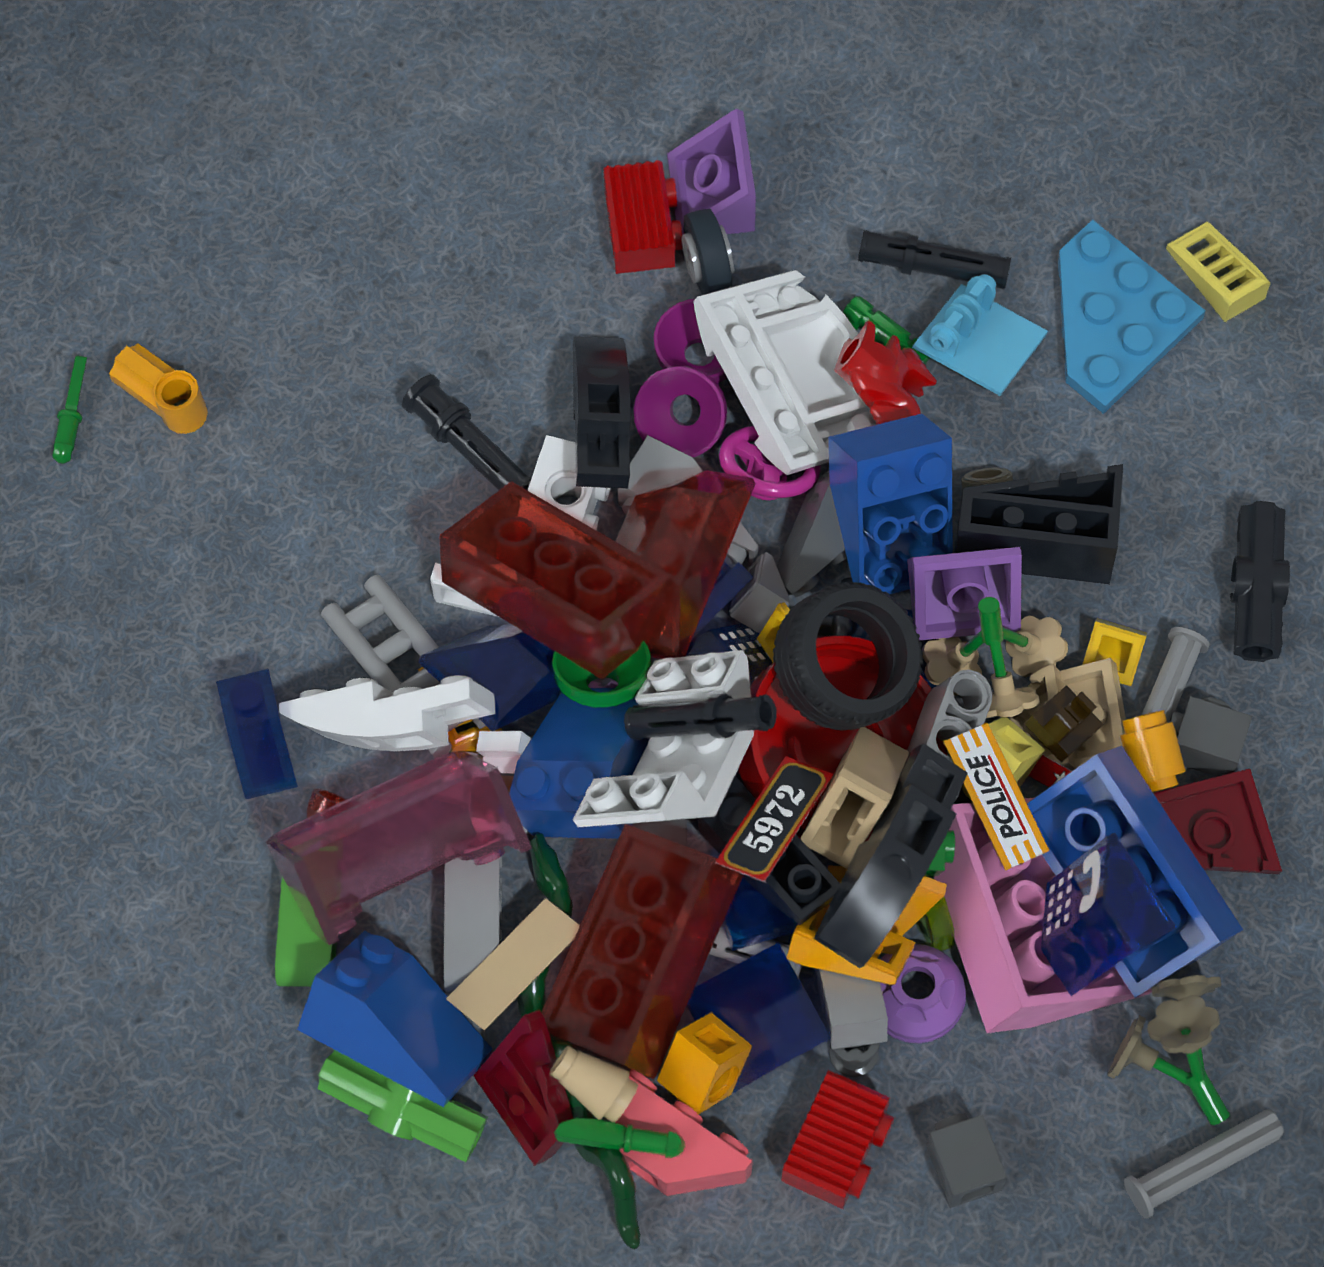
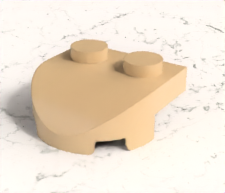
[1010,658,1126,771]

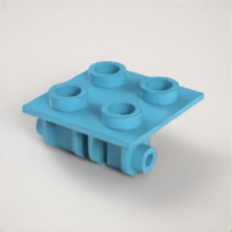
[913,274,1048,396]

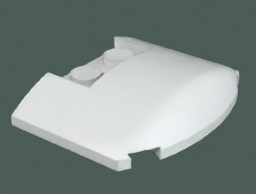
[693,270,876,475]

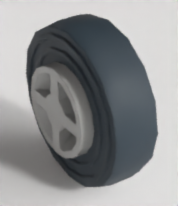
[682,209,734,295]

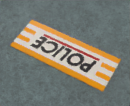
[943,723,1049,871]

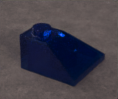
[418,622,564,732]
[681,943,831,1093]

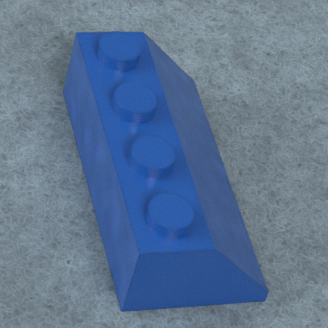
[1027,746,1243,998]

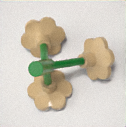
[922,597,1068,718]

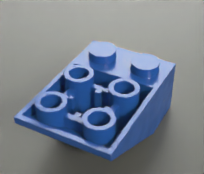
[828,414,953,594]

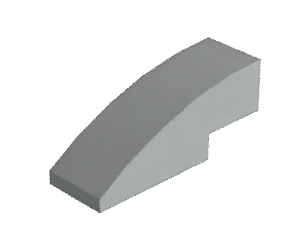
[814,968,888,1049]

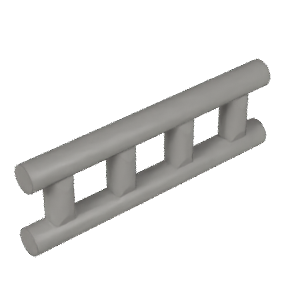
[321,575,496,759]

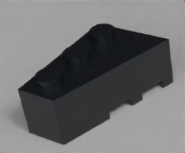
[955,464,1124,584]

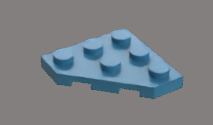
[1058,220,1206,414]

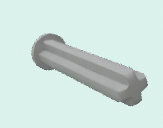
[1142,627,1210,722]
[1124,1109,1284,1219]

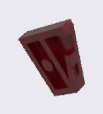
[474,1010,574,1166]

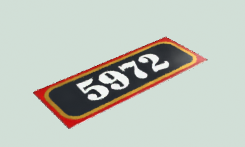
[715,756,834,882]

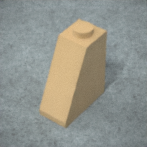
[800,727,909,869]

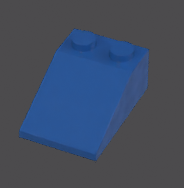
[505,688,650,839]
[297,930,492,1107]

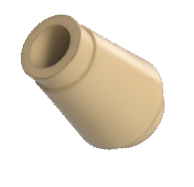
[550,1046,638,1123]

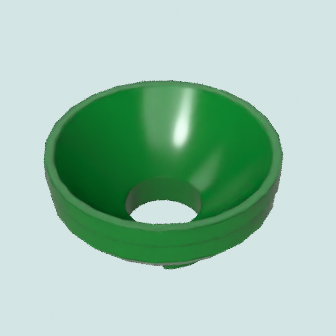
[552,625,651,708]

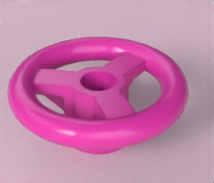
[719,426,821,500]

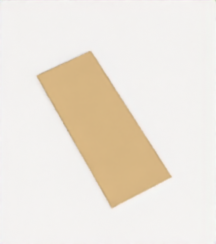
[446,898,584,1030]

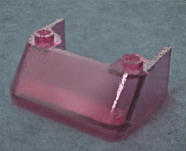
[266,751,532,945]

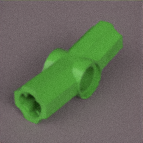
[317,1050,488,1162]

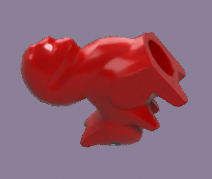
[834,321,937,425]

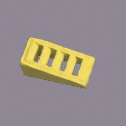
[1166,221,1270,322]

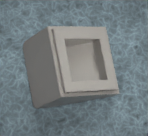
[730,552,789,633]

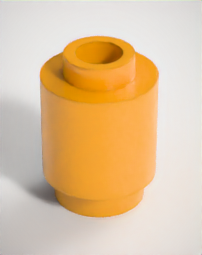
[1120,710,1186,792]

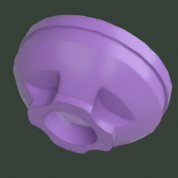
[880,944,966,1043]

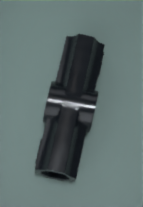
[1230,501,1290,662]

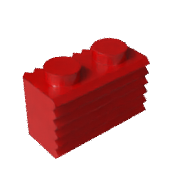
[603,160,683,274]
[781,1070,895,1209]

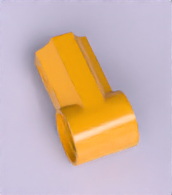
[109,344,208,434]

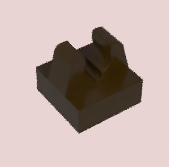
[1025,685,1104,763]

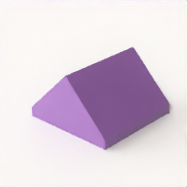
[667,108,756,235]
[907,547,1022,640]

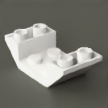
[573,650,754,827]

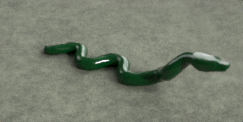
[517,833,641,1249]

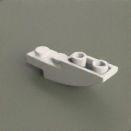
[279,676,495,751]

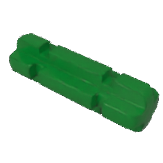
[843,296,930,365]

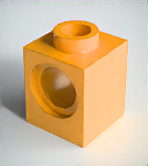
[657,1013,753,1114]

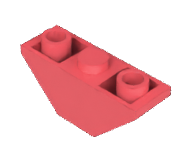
[614,1069,752,1196]

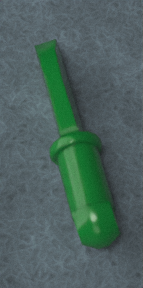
[52,355,87,464]
[554,1118,685,1158]

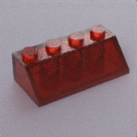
[439,481,673,679]
[542,824,743,1080]

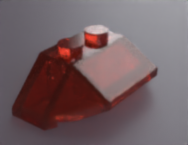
[597,470,756,659]

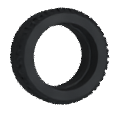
[773,582,923,731]

